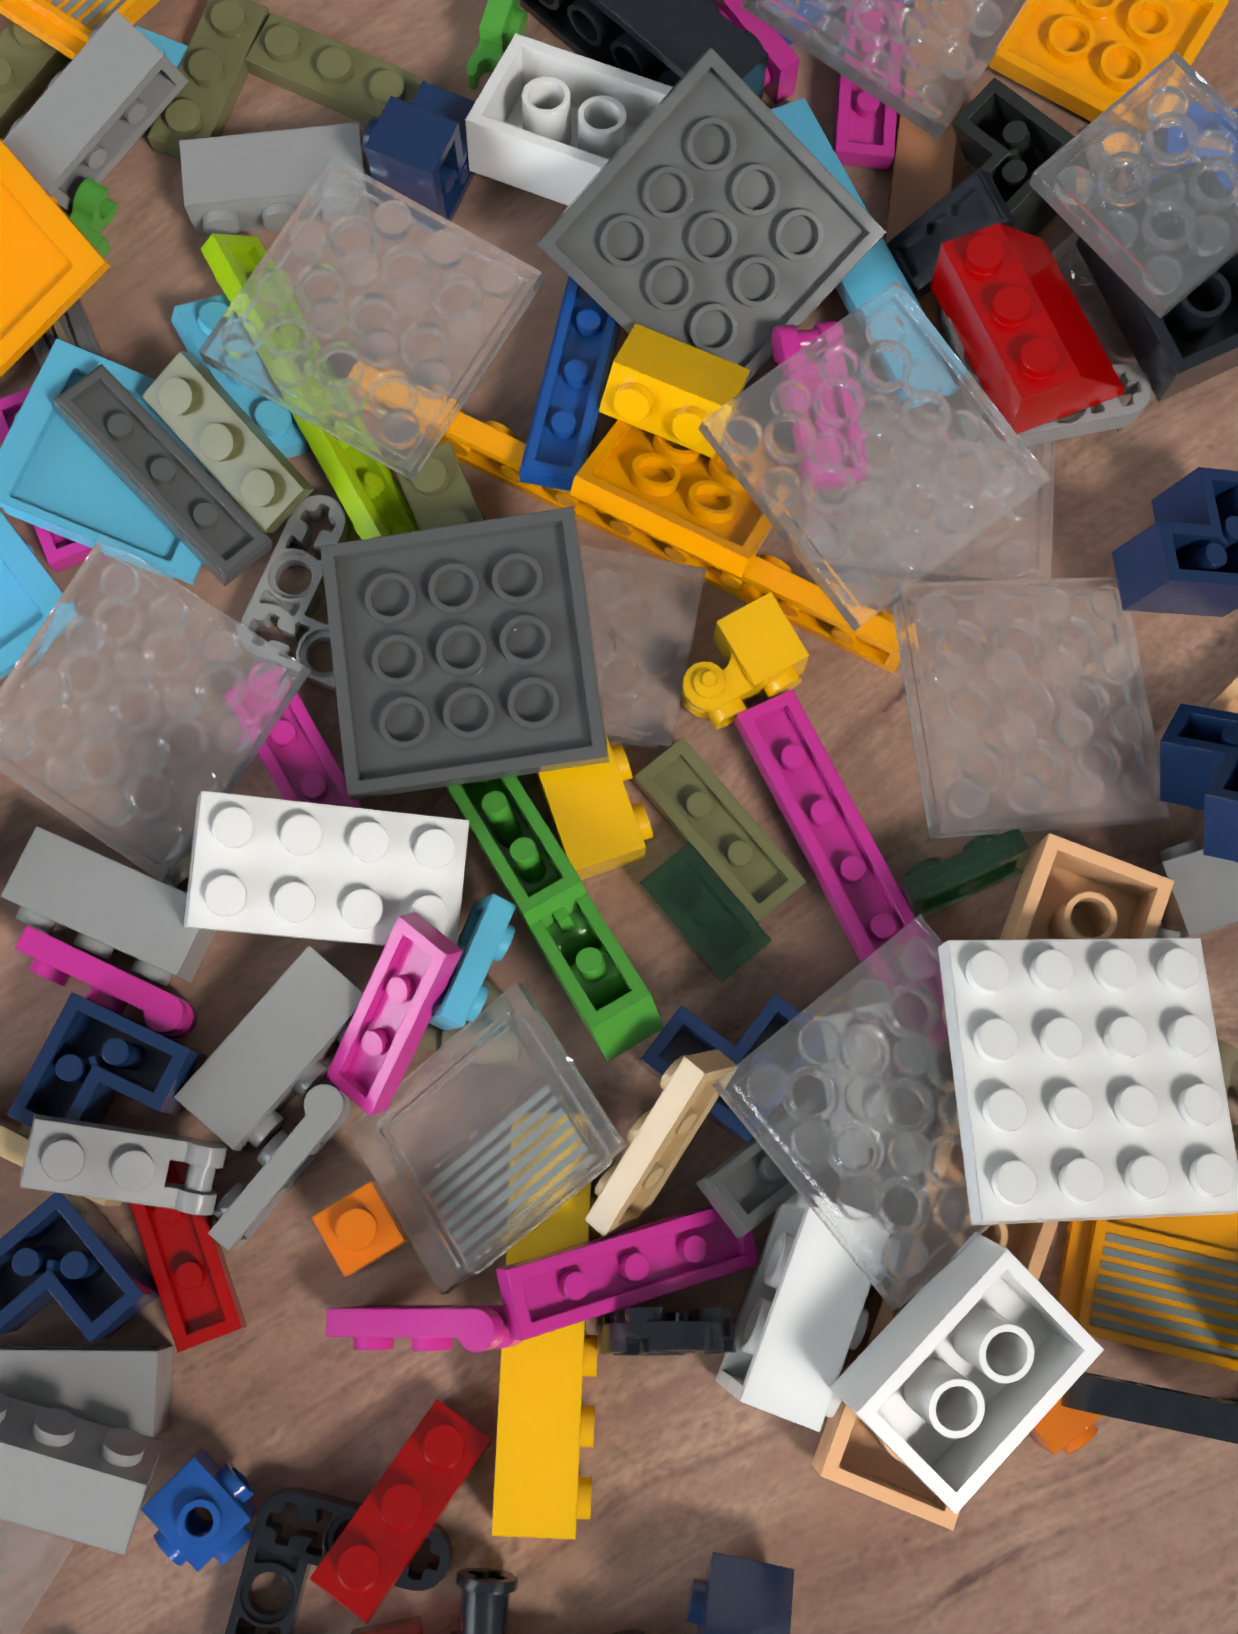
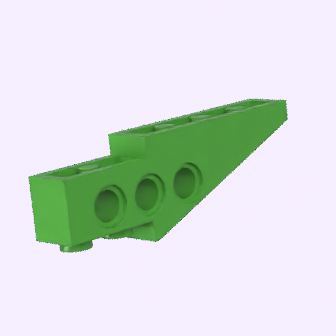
[445,776,664,1062]

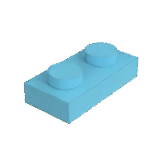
[429,894,516,1031]

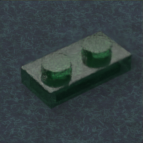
[900,827,1030,921]
[639,842,772,984]

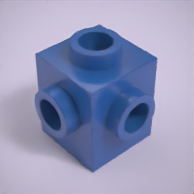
[141,1448,257,1572]

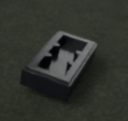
[886,169,1017,298]

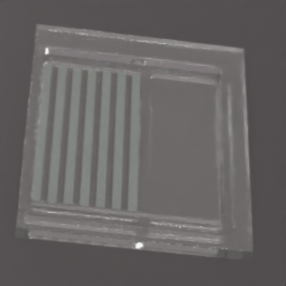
[347,982,627,1295]

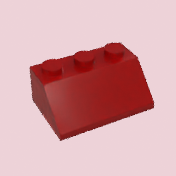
[931,223,1125,437]

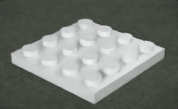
[938,938,1238,1225]

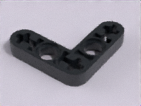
[1061,1372,1238,1444]
[225,1487,453,1634]

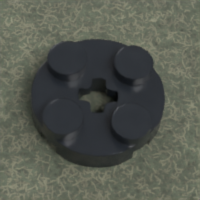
[598,1307,736,1356]

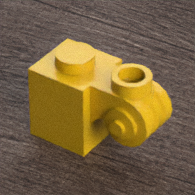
[681,592,810,730]

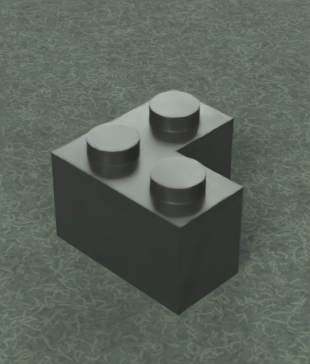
[951,77,1091,236]

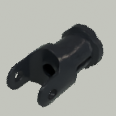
[450,1568,518,1634]

